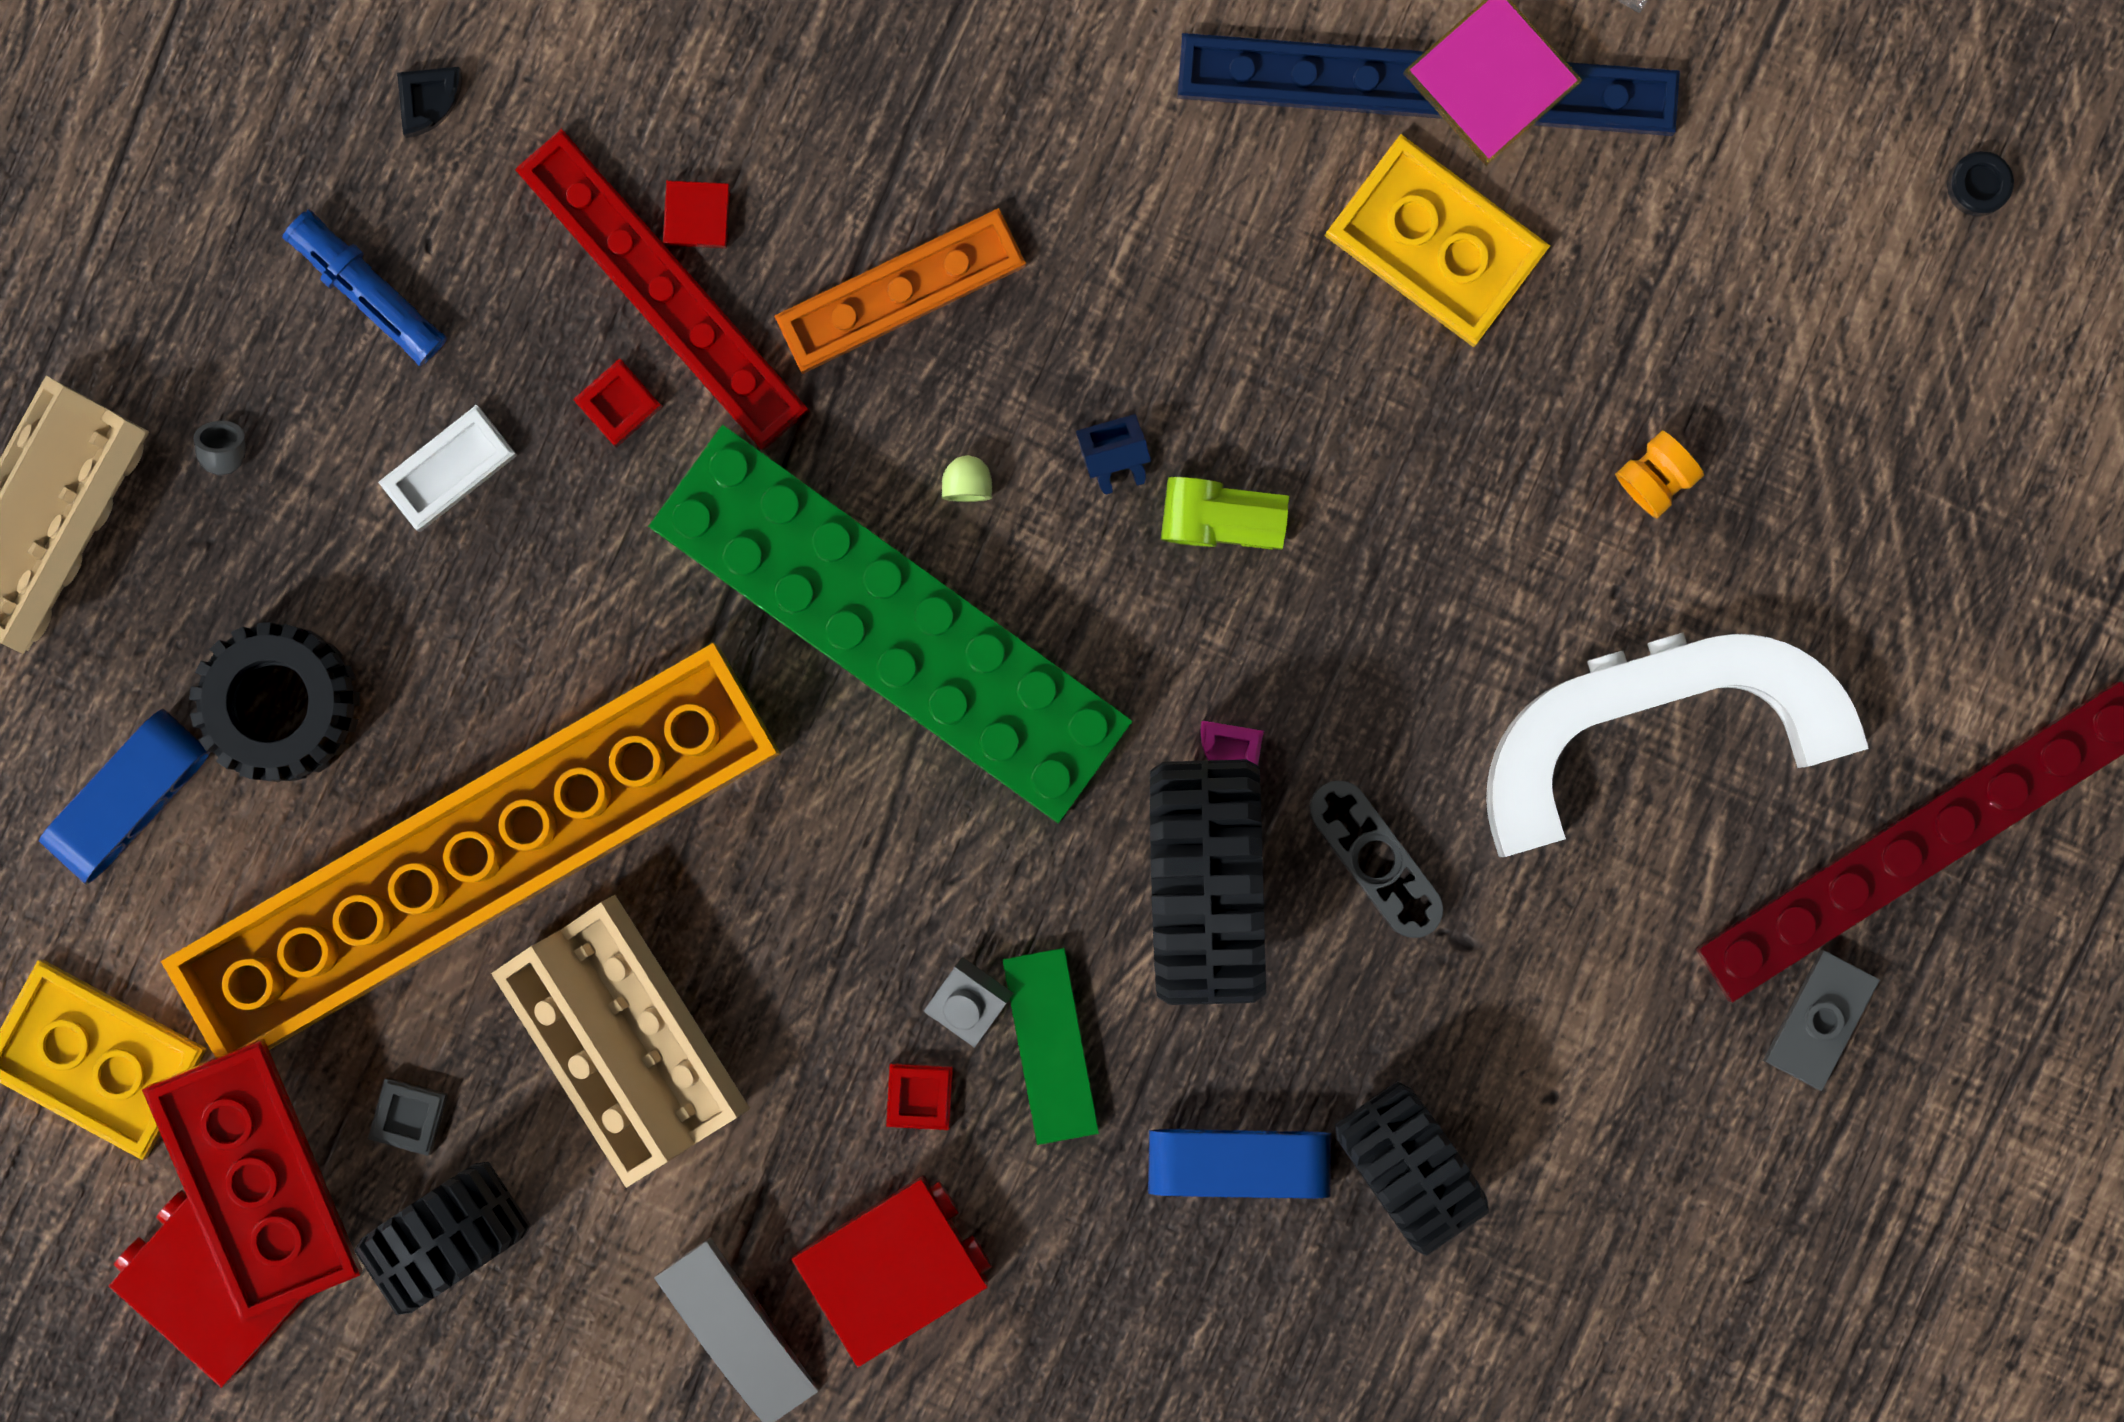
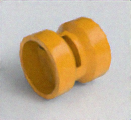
[1615,430,1704,519]

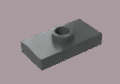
[1763,950,1880,1091]

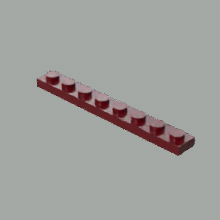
[1696,681,2124,1002]

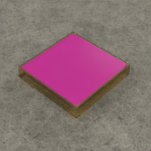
[1403,0,1582,167]

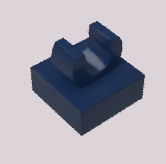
[1076,414,1151,495]

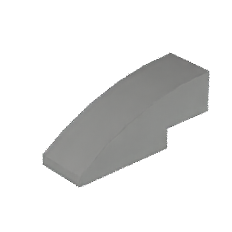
[654,1237,819,1422]

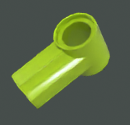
[1161,477,1289,550]

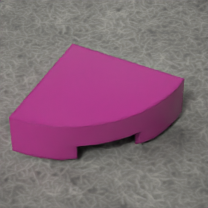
[1200,721,1264,766]

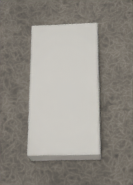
[378,405,518,532]

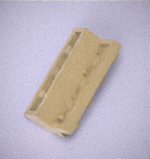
[0,376,149,654]
[491,895,750,1188]

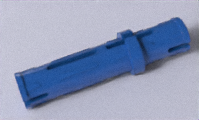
[282,209,447,367]

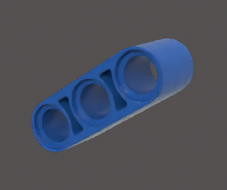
[39,709,210,885]
[1148,1129,1332,1198]

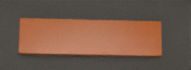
[774,208,1026,374]

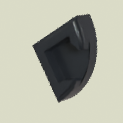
[397,67,462,138]

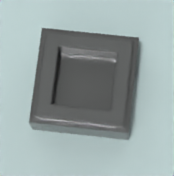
[368,1077,448,1156]

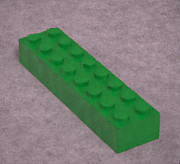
[648,424,1132,824]

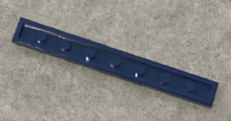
[1177,33,1680,136]

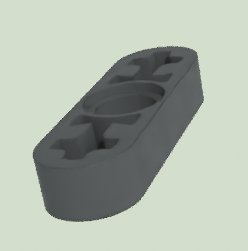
[1309,781,1443,938]

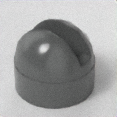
[194,421,246,476]

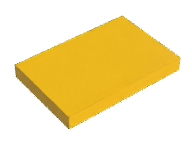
[1325,134,1550,348]
[0,959,207,1160]

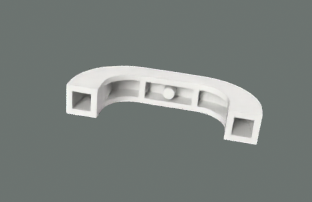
[1486,632,1869,857]

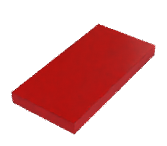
[142,1038,363,1324]

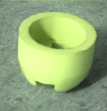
[942,455,992,502]

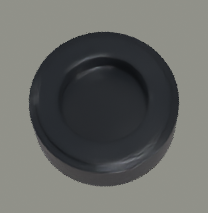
[1947,151,2014,216]

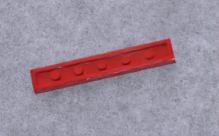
[515,128,809,452]

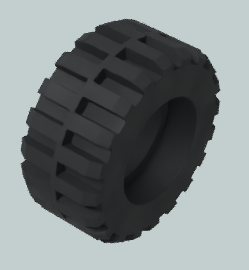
[1150,759,1266,1005]

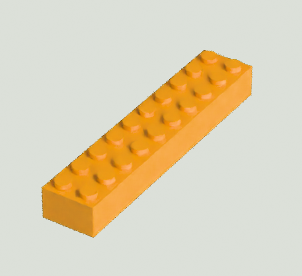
[161,643,781,1058]

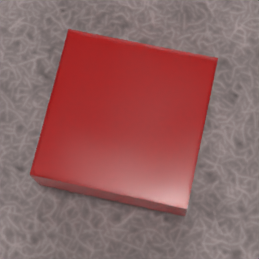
[663,180,730,249]
[573,358,663,448]
[886,1063,953,1130]

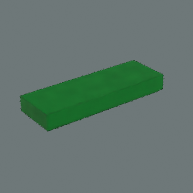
[1003,948,1099,1145]

